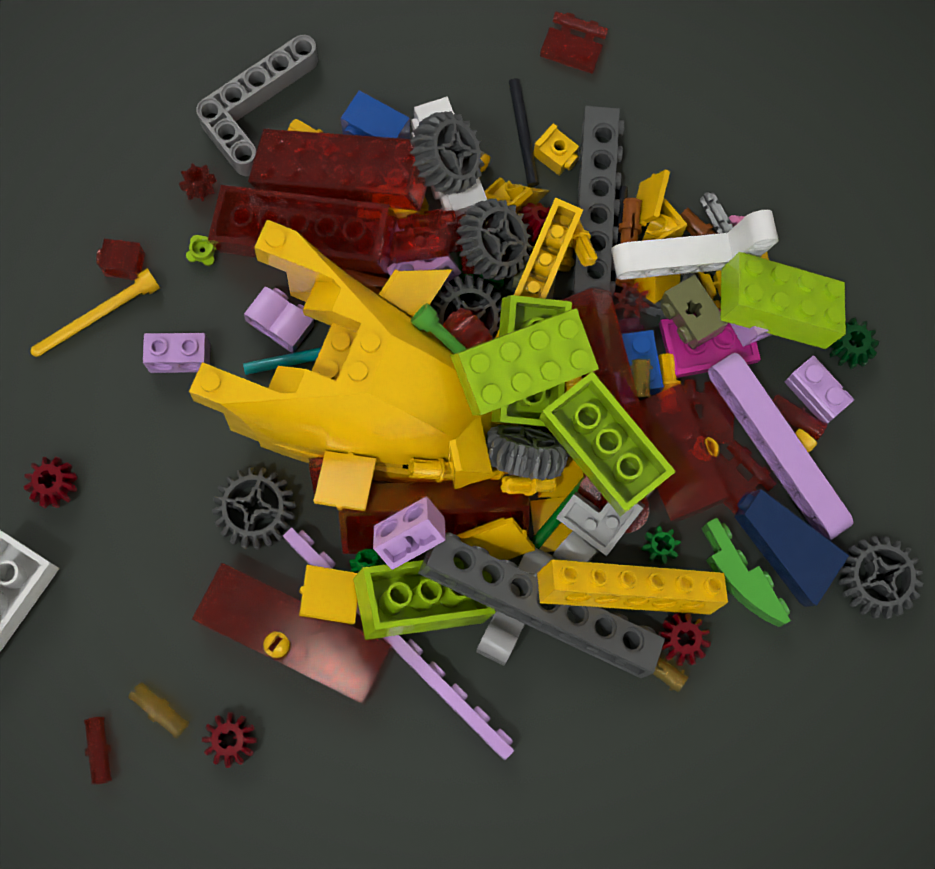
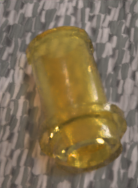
[629,359,653,397]
[653,656,689,693]

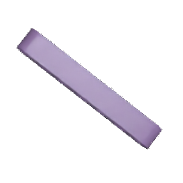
[708,353,853,541]

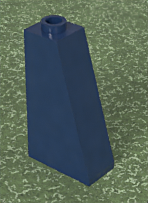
[734,489,849,607]

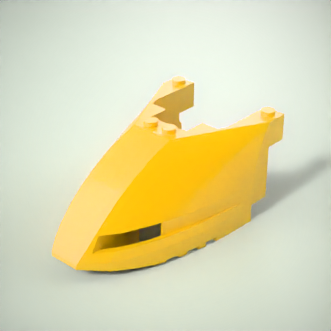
[189,220,525,485]

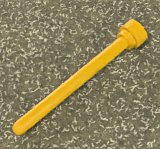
[30,268,160,357]

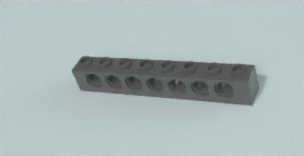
[571,106,624,336]
[418,532,665,678]

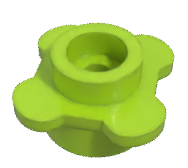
[186,235,219,266]

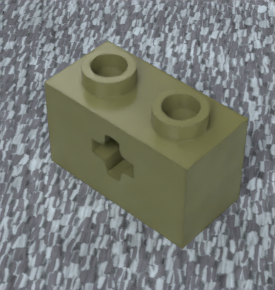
[660,274,728,350]

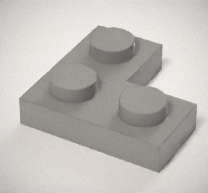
[556,492,645,556]

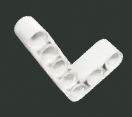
[611,210,779,280]

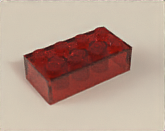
[624,384,733,522]

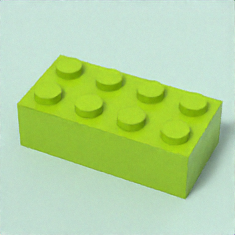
[720,252,846,349]
[491,295,572,427]
[450,308,599,415]
[540,371,676,517]
[353,557,495,640]

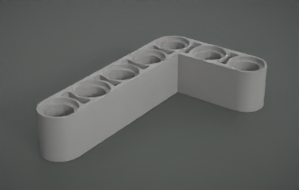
[196,35,318,176]

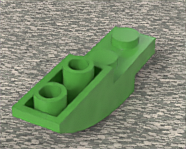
[701,518,791,627]

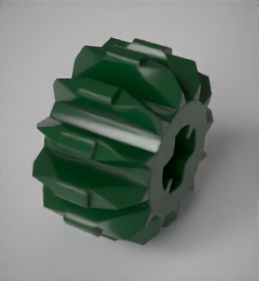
[829,317,880,369]

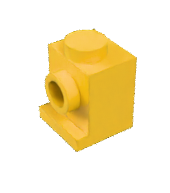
[533,123,580,176]

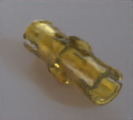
[128,682,189,739]

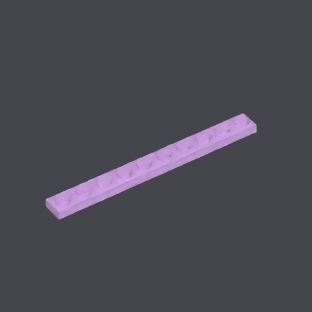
[283,527,514,760]

